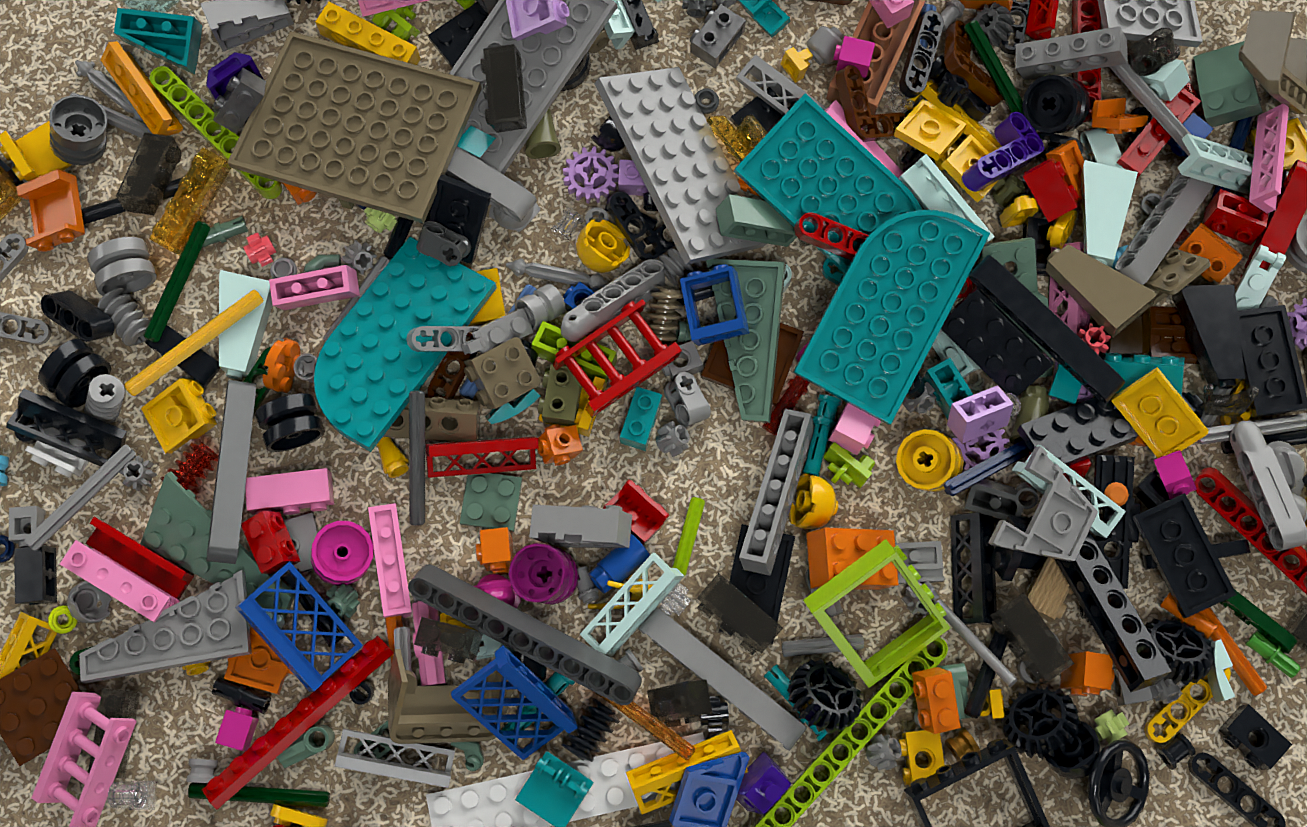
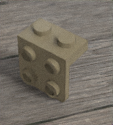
[1143,249,1211,306]
[464,337,541,409]

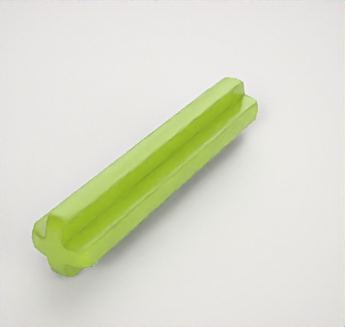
[672,497,705,576]

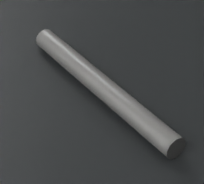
[936,599,1018,687]

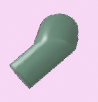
[304,254,341,272]
[451,742,484,771]

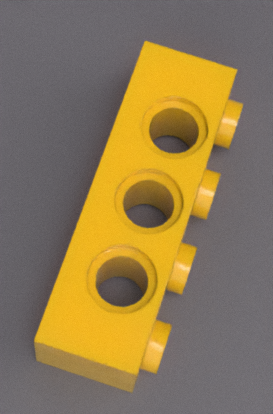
[315,1,421,65]

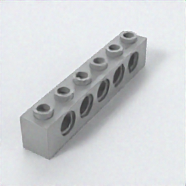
[739,409,814,576]

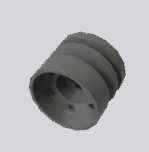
[49,95,107,165]

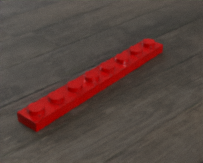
[202,635,394,810]

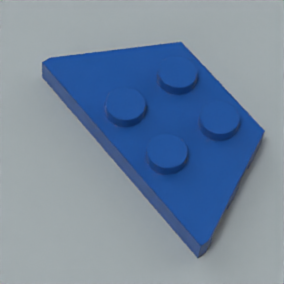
[669,752,750,827]

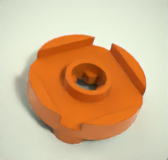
[263,338,300,393]

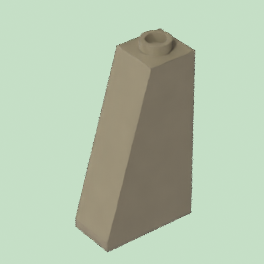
[1045,244,1157,338]

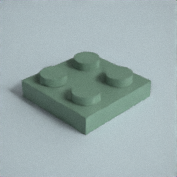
[460,473,523,532]

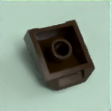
[1092,308,1151,354]

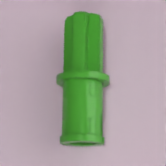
[1245,631,1301,678]

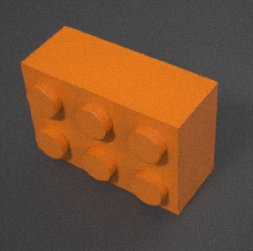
[806,527,899,590]

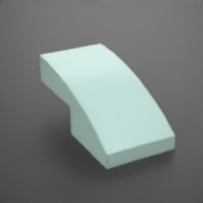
[1207,639,1235,702]

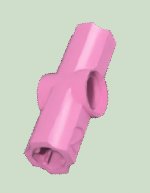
[412,601,446,686]

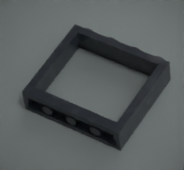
[904,738,1050,827]

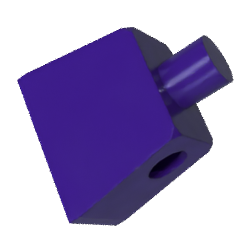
[736,751,791,814]

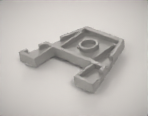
[988,446,1098,562]

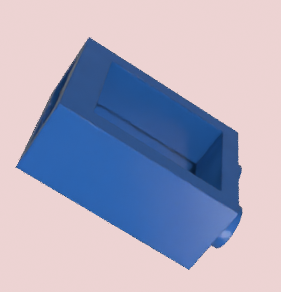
[680,264,750,346]

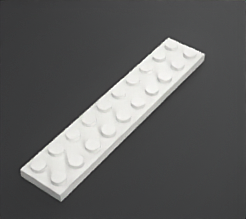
[426,732,705,827]

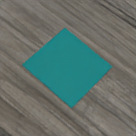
[457,126,496,158]

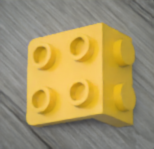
[0,121,72,182]

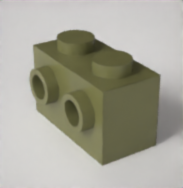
[538,364,582,426]

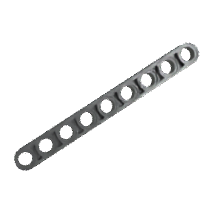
[408,564,642,705]

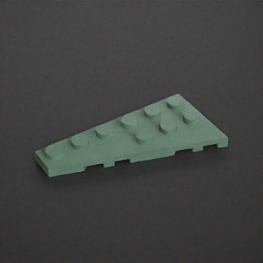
[706,259,786,423]
[140,472,294,619]

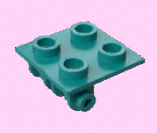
[515,751,594,827]

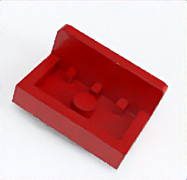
[603,479,669,545]

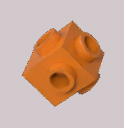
[537,424,583,466]

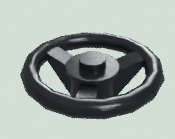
[1088,739,1150,827]

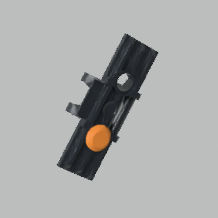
[1084,455,1140,589]

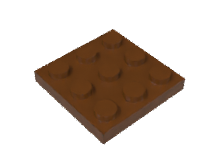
[701,323,804,406]
[0,648,93,767]

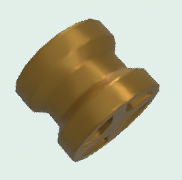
[945,728,980,761]

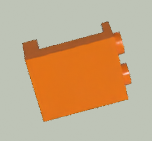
[16,169,85,252]

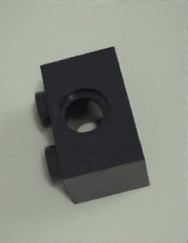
[1219,704,1293,770]

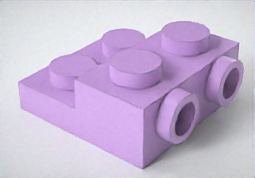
[506,0,569,41]

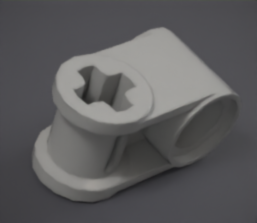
[664,372,711,427]

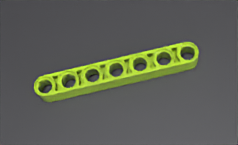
[150,66,283,199]

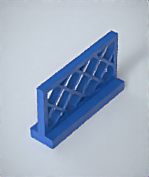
[235,561,363,692]
[451,645,578,760]

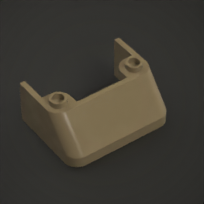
[1239,11,1307,115]
[388,649,513,744]

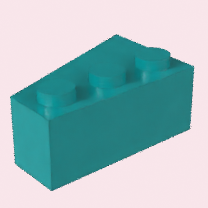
[114,8,203,75]
[1101,353,1185,397]

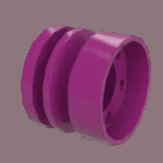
[509,543,579,605]

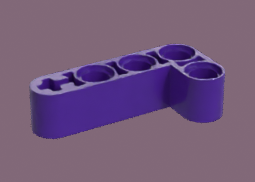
[962,112,1044,192]

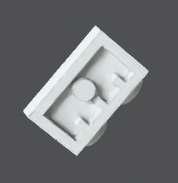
[25,427,88,478]

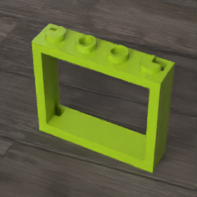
[803,539,950,688]

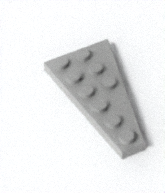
[79,570,252,683]

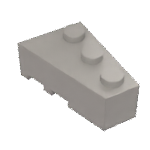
[200,0,294,52]
[529,504,632,548]

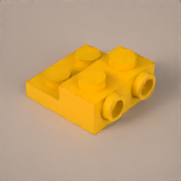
[141,378,217,454]

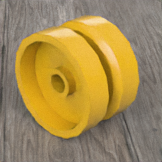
[896,429,964,492]

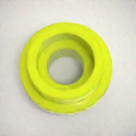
[48,605,78,634]

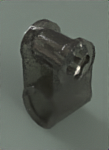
[1127,27,1181,76]

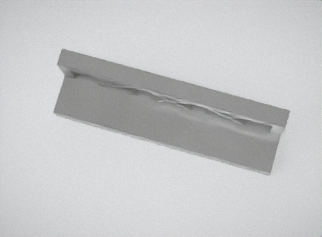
[736,55,826,116]
[335,728,455,788]

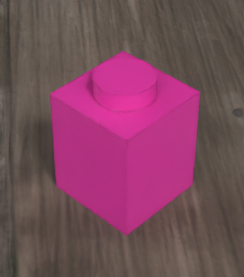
[833,36,875,78]
[1154,450,1197,499]
[215,707,259,751]

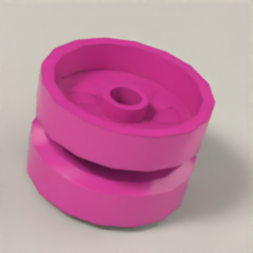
[311,521,373,586]

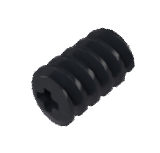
[561,698,620,762]

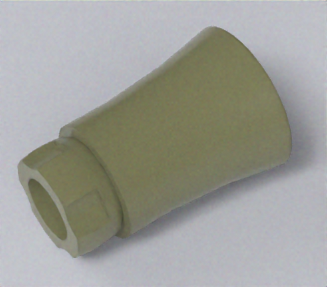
[525,109,561,159]
[1009,386,1049,444]

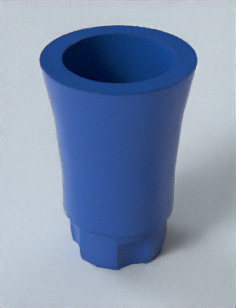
[588,534,650,594]

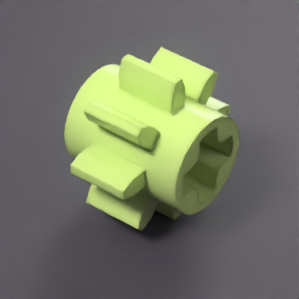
[364,207,397,233]
[1094,709,1130,744]

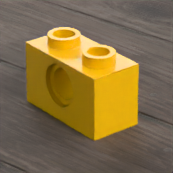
[898,730,945,787]

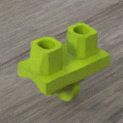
[371,4,420,41]
[823,442,875,488]

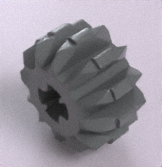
[970,2,1015,47]

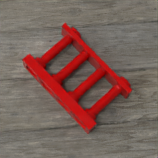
[553,299,682,418]

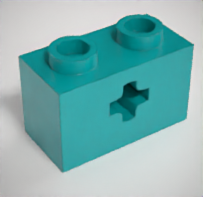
[923,358,973,420]
[620,387,662,451]

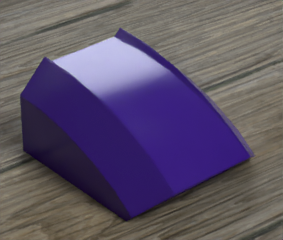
[206,52,264,101]

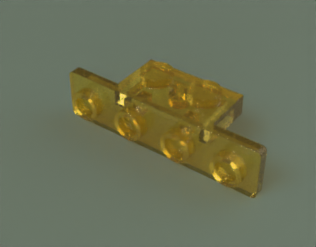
[706,115,768,164]

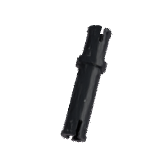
[283,568,344,647]

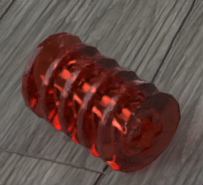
[160,439,218,490]

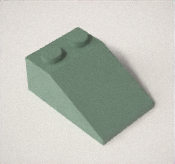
[1193,41,1263,127]

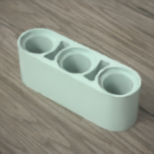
[1080,128,1124,169]

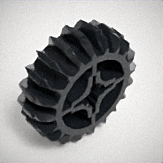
[1145,617,1215,685]
[787,659,863,734]
[1001,684,1080,760]

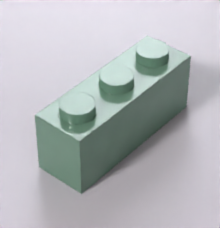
[716,194,797,247]

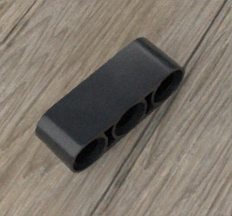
[41,290,115,342]
[145,324,221,387]

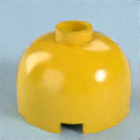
[576,219,630,273]
[789,474,839,530]

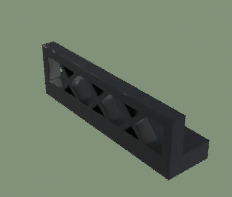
[6,389,127,467]
[950,512,997,625]

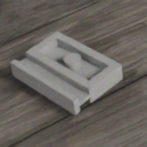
[895,541,945,584]

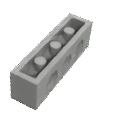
[1016,26,1128,80]

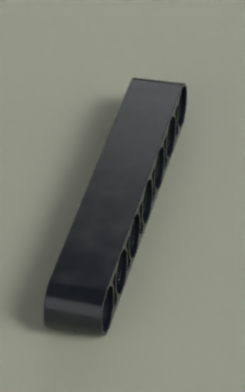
[968,255,1125,403]

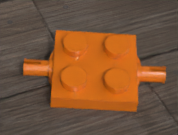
[224,627,297,695]

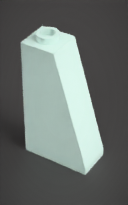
[1081,160,1138,268]
[219,270,272,380]

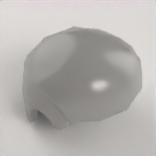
[67,581,112,623]

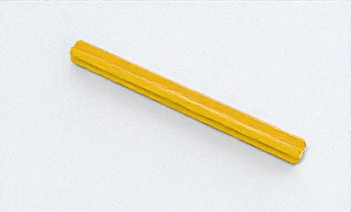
[124,290,264,396]

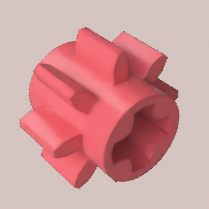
[243,232,276,267]
[1077,323,1111,355]

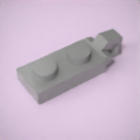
[461,308,533,355]

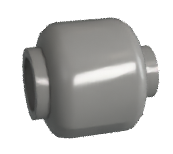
[807,26,844,65]

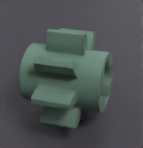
[324,584,360,619]

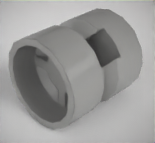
[515,284,566,330]

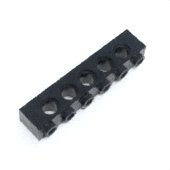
[1055,532,1172,692]

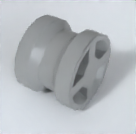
[186,759,218,783]

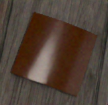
[1149,306,1199,364]

